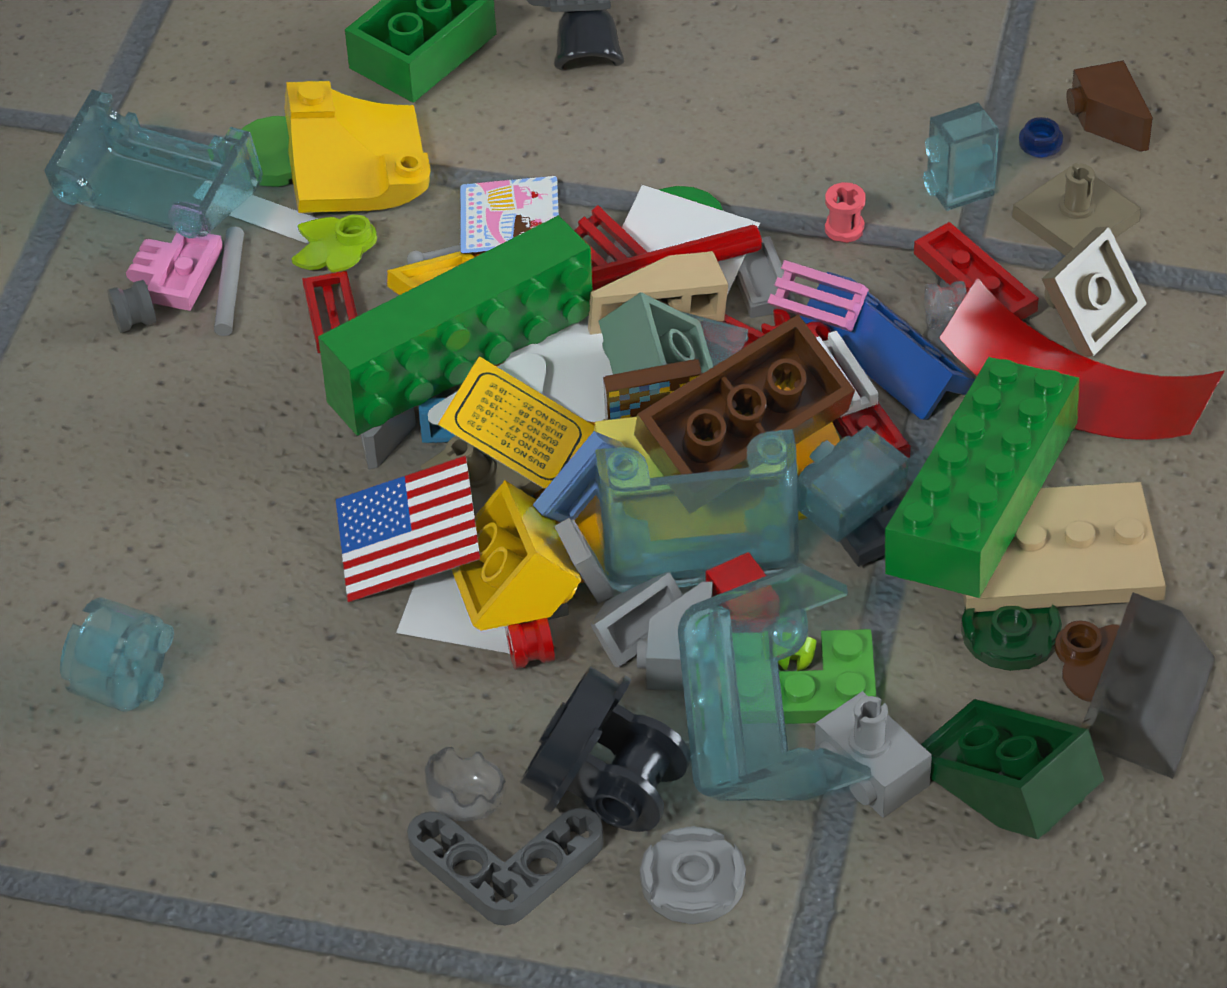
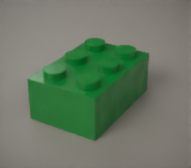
[344,0,497,103]

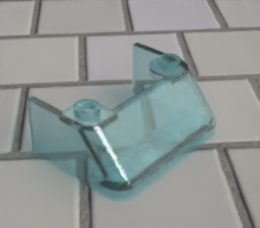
[678,563,872,801]

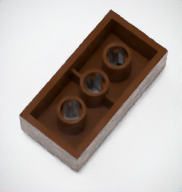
[634,314,855,512]

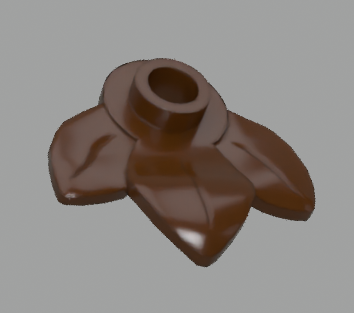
[1055,620,1145,702]

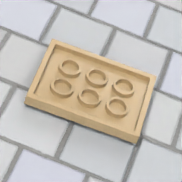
[963,482,1166,612]

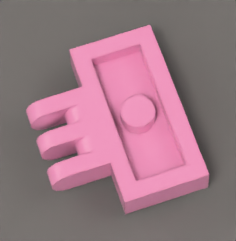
[126,228,223,311]

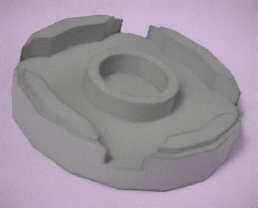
[640,826,746,924]

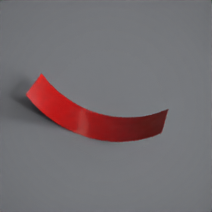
[939,277,1225,440]

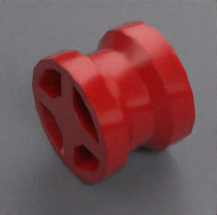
[505,618,555,670]

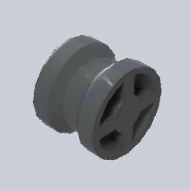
[107,280,156,333]

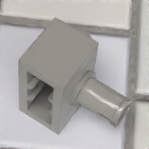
[814,691,932,818]

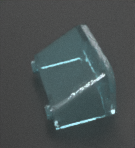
[44,89,263,238]
[595,429,799,592]

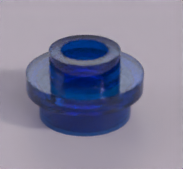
[1019,117,1063,158]

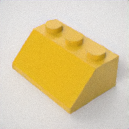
[451,480,582,631]

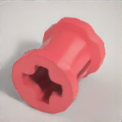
[825,182,865,243]

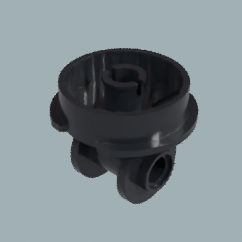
[520,666,691,832]

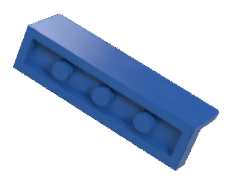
[800,272,975,420]

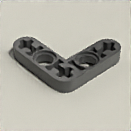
[407,808,604,926]

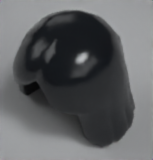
[554,9,624,70]

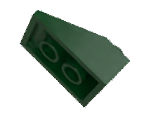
[921,699,1104,840]

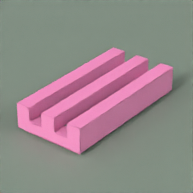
[767,260,869,332]

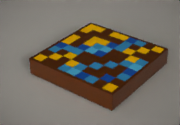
[603,359,702,420]

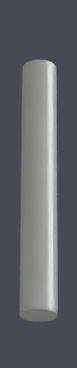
[214,227,244,336]

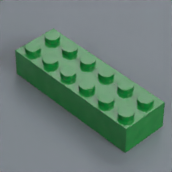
[318,215,593,436]
[885,357,1079,598]

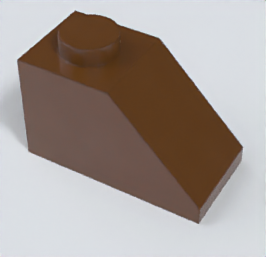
[1066,60,1153,152]

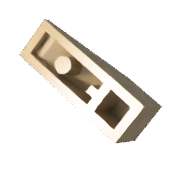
[588,251,728,335]

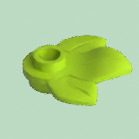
[292,215,377,273]

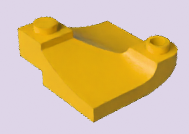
[284,81,430,213]

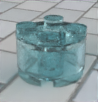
[60,597,174,712]

